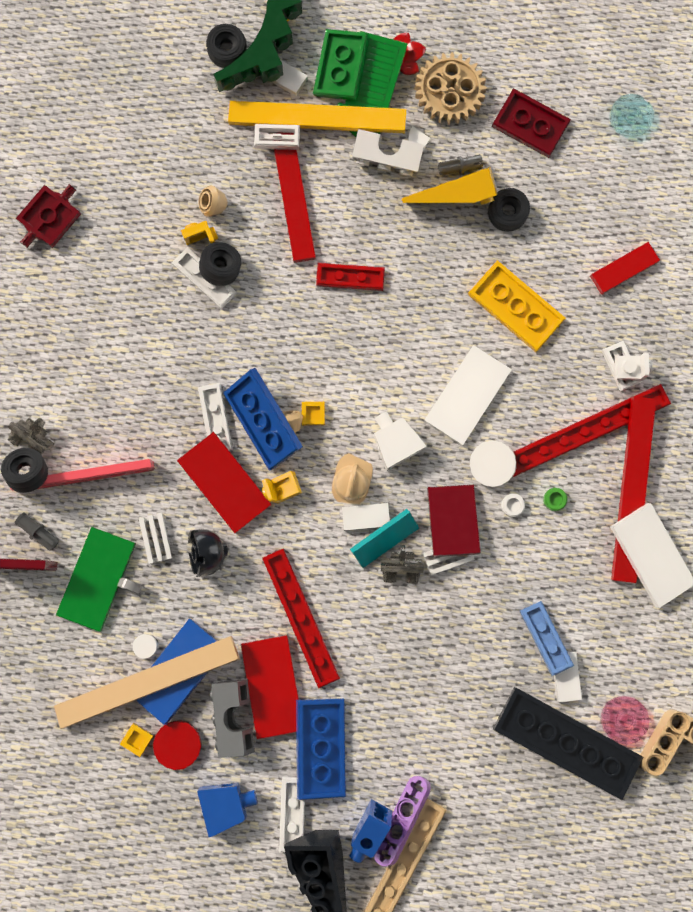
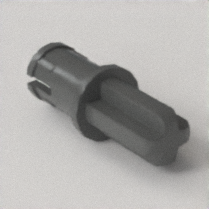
[438,154,483,176]
[15,512,59,551]

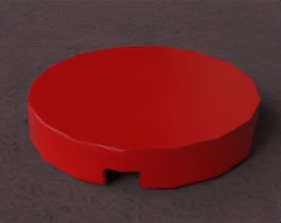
[153,720,202,770]

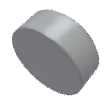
[117,578,142,594]

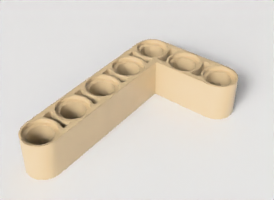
[640,709,693,776]

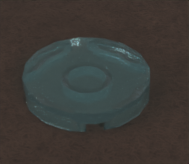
[609,94,654,138]

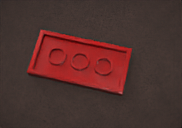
[177,431,272,533]
[241,635,299,739]

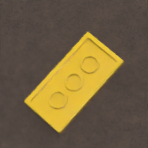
[467,260,566,352]

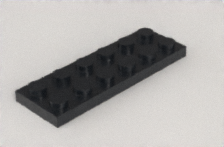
[493,687,643,800]

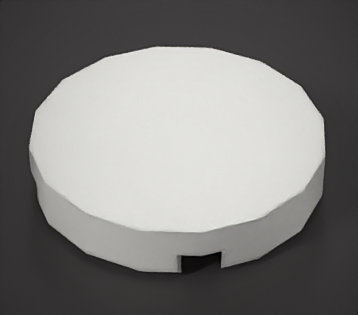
[470,441,516,487]

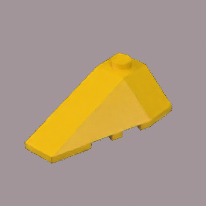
[401,167,497,205]

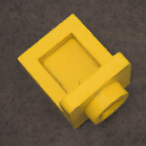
[181,221,218,245]
[262,471,302,504]

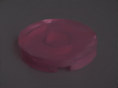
[600,695,649,745]

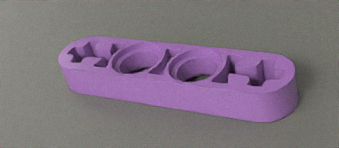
[374,776,431,866]

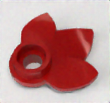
[393,33,426,75]

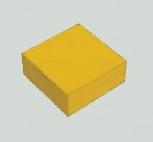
[301,401,325,426]
[120,723,154,757]

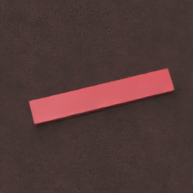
[10,459,155,492]

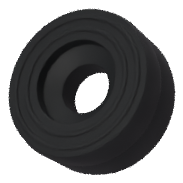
[206,24,247,68]
[488,188,530,232]
[199,242,242,286]
[1,448,48,493]

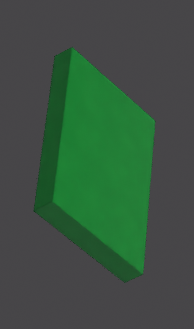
[313,29,369,101]

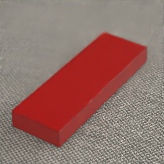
[590,242,660,295]
[316,263,385,291]

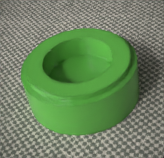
[543,488,568,511]

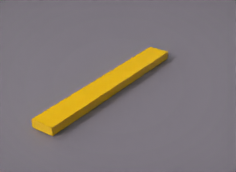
[228,101,406,134]

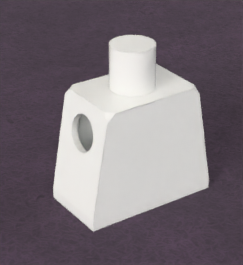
[374,412,426,470]

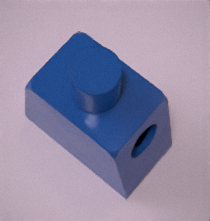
[197,783,258,837]
[349,799,392,863]

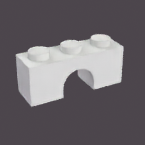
[352,129,424,177]

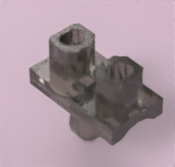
[8,418,55,455]
[380,545,424,584]

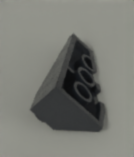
[284,830,347,912]

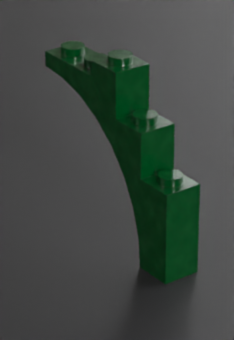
[213,0,302,92]

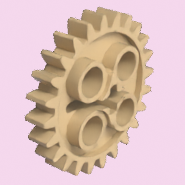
[414,52,487,125]

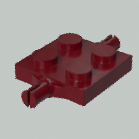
[15,184,81,248]

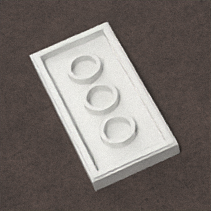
[424,345,512,446]
[610,503,693,608]

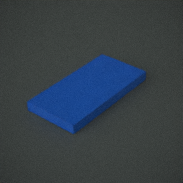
[223,368,303,471]
[136,618,217,725]
[296,698,346,800]

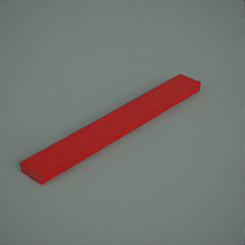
[512,384,671,478]
[611,396,656,583]

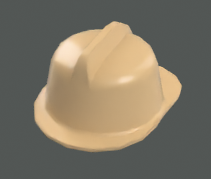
[332,453,373,504]

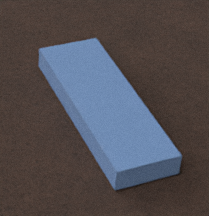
[520,601,574,676]

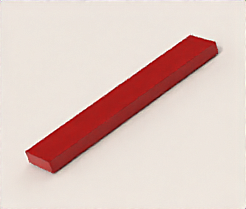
[274,132,316,263]
[262,548,340,689]

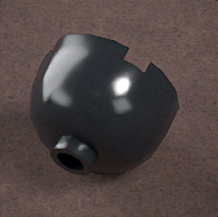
[188,529,228,577]

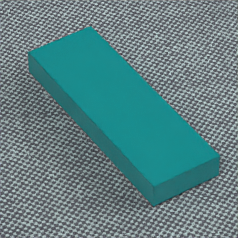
[350,509,419,568]

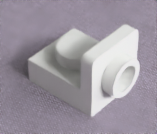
[615,353,652,380]

